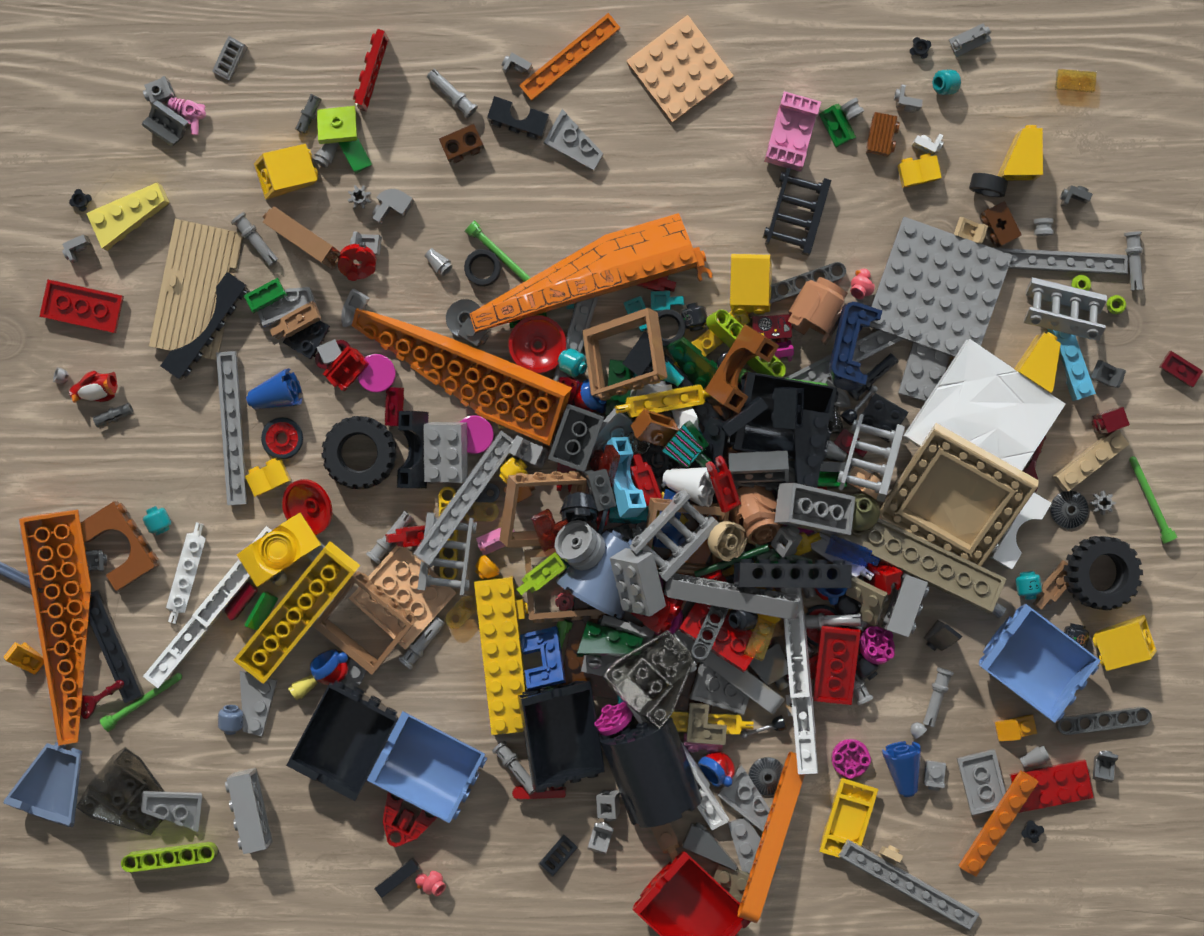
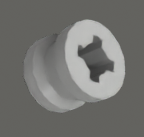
[840,98,864,121]
[1034,218,1054,236]

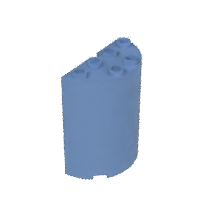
[979,604,1101,723]
[367,711,487,823]

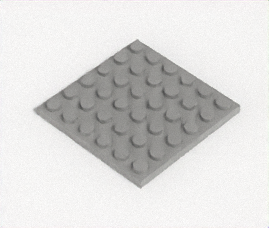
[869,217,1013,357]

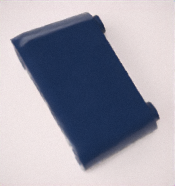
[829,302,882,391]

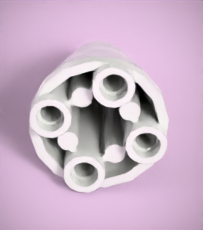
[663,467,715,507]

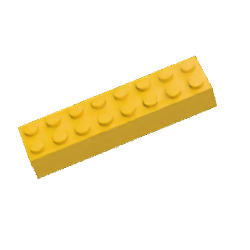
[233,541,360,684]
[474,576,526,735]

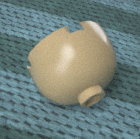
[707,521,747,562]

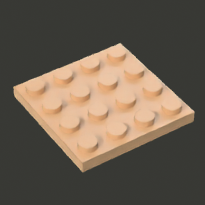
[626,15,734,123]
[349,545,457,650]

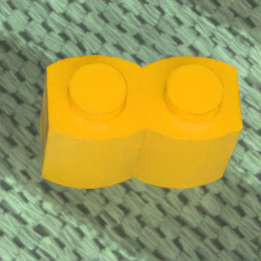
[897,153,942,188]
[245,458,291,497]

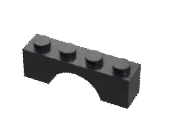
[397,411,429,489]

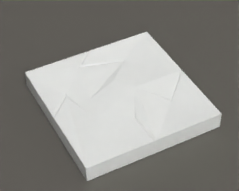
[903,339,1065,471]

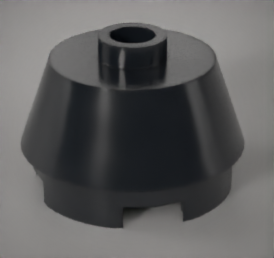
[560,492,599,523]

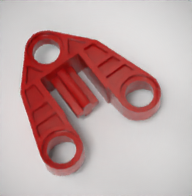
[383,792,437,847]

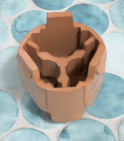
[788,277,848,345]
[729,485,784,545]

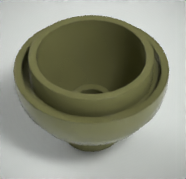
[851,493,880,531]

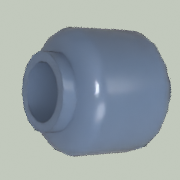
[218,705,243,735]

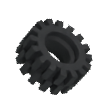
[641,444,676,478]

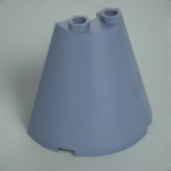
[556,530,632,619]
[3,742,83,828]

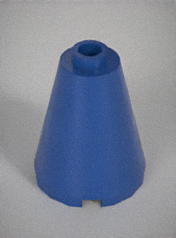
[246,368,302,409]
[882,741,921,797]

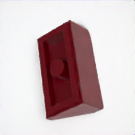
[224,582,258,621]

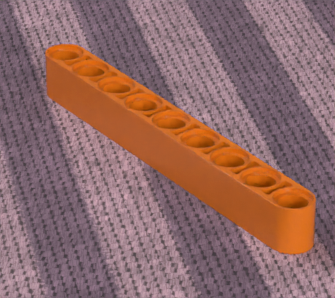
[737,751,805,923]

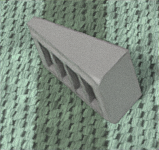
[212,36,248,81]

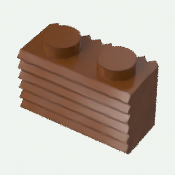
[866,112,900,157]

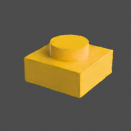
[515,598,528,619]

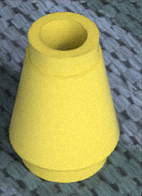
[288,674,318,700]

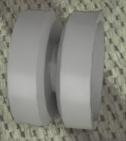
[555,520,605,571]

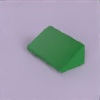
[819,104,856,148]
[338,137,372,174]
[817,471,847,487]
[244,591,278,630]

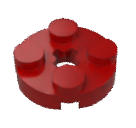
[338,244,376,281]

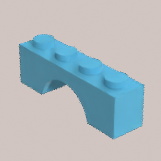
[1047,329,1096,401]
[603,437,647,518]

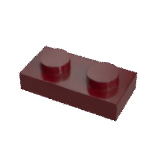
[1159,351,1203,388]
[385,387,404,426]

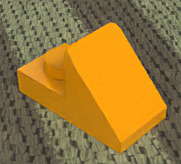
[3,642,44,675]
[994,714,1037,741]

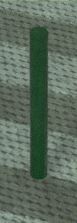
[694,544,770,577]

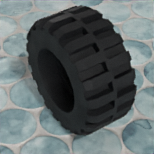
[321,416,397,489]
[1063,536,1143,611]

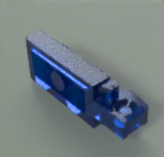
[825,535,880,567]

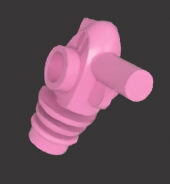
[167,97,206,135]

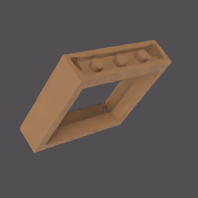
[263,206,340,270]
[583,308,667,401]
[499,471,587,548]
[646,498,730,576]
[524,547,606,623]
[313,571,417,675]

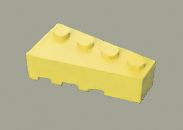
[86,183,169,251]

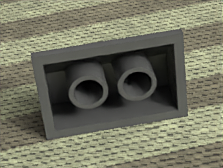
[548,404,604,472]

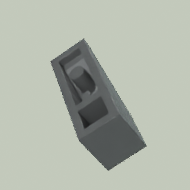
[682,822,737,871]

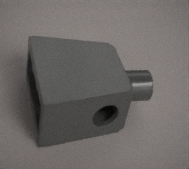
[749,642,789,691]

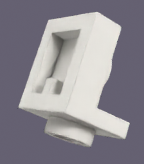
[911,134,944,155]

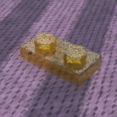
[1055,69,1097,93]
[744,617,776,661]

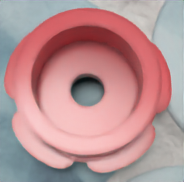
[555,592,574,611]

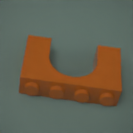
[705,325,779,413]
[81,501,159,591]

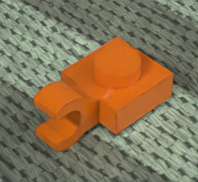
[693,247,712,282]

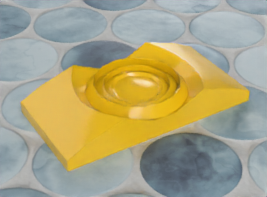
[237,513,322,587]
[819,778,879,858]

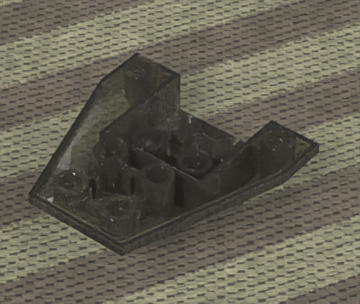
[602,630,694,729]
[76,747,165,835]

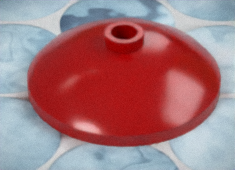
[509,315,566,373]
[282,479,332,535]

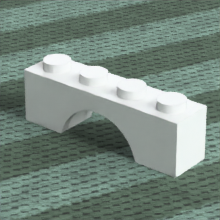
[989,493,1052,569]

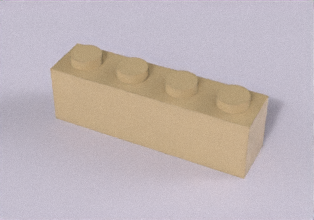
[1052,430,1129,492]

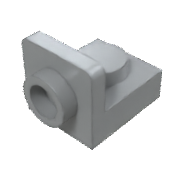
[501,52,533,74]
[62,235,91,263]
[923,760,946,791]

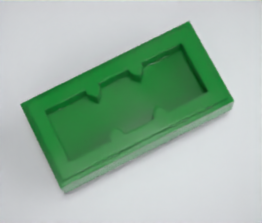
[244,277,287,314]

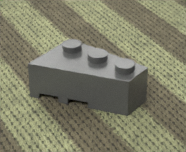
[729,451,789,491]

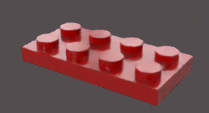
[353,29,389,112]
[39,279,124,333]
[678,603,765,673]
[813,626,861,705]
[1009,759,1094,813]

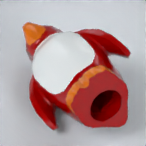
[69,371,118,403]

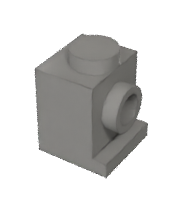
[143,76,176,104]
[771,525,803,558]
[596,790,620,821]

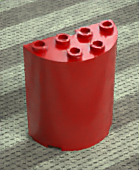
[632,851,751,936]

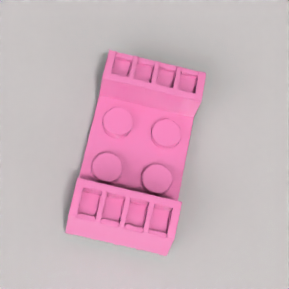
[764,91,821,172]

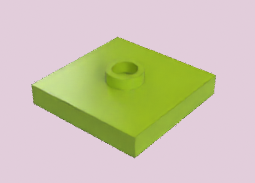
[317,106,357,144]

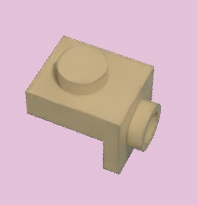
[954,217,988,244]
[878,845,903,865]

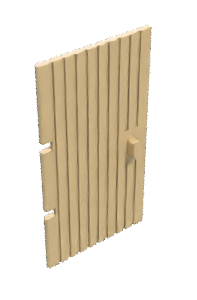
[149,219,243,360]

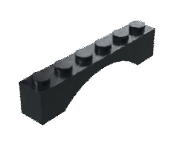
[160,272,248,380]

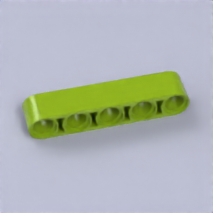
[706,309,786,377]
[121,842,218,872]

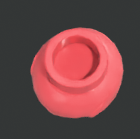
[850,268,875,299]
[415,871,446,896]

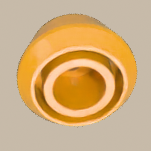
[475,555,500,579]

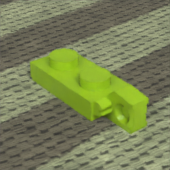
[516,552,567,595]

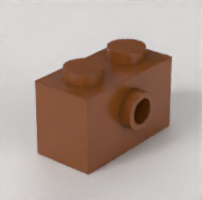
[630,409,679,447]

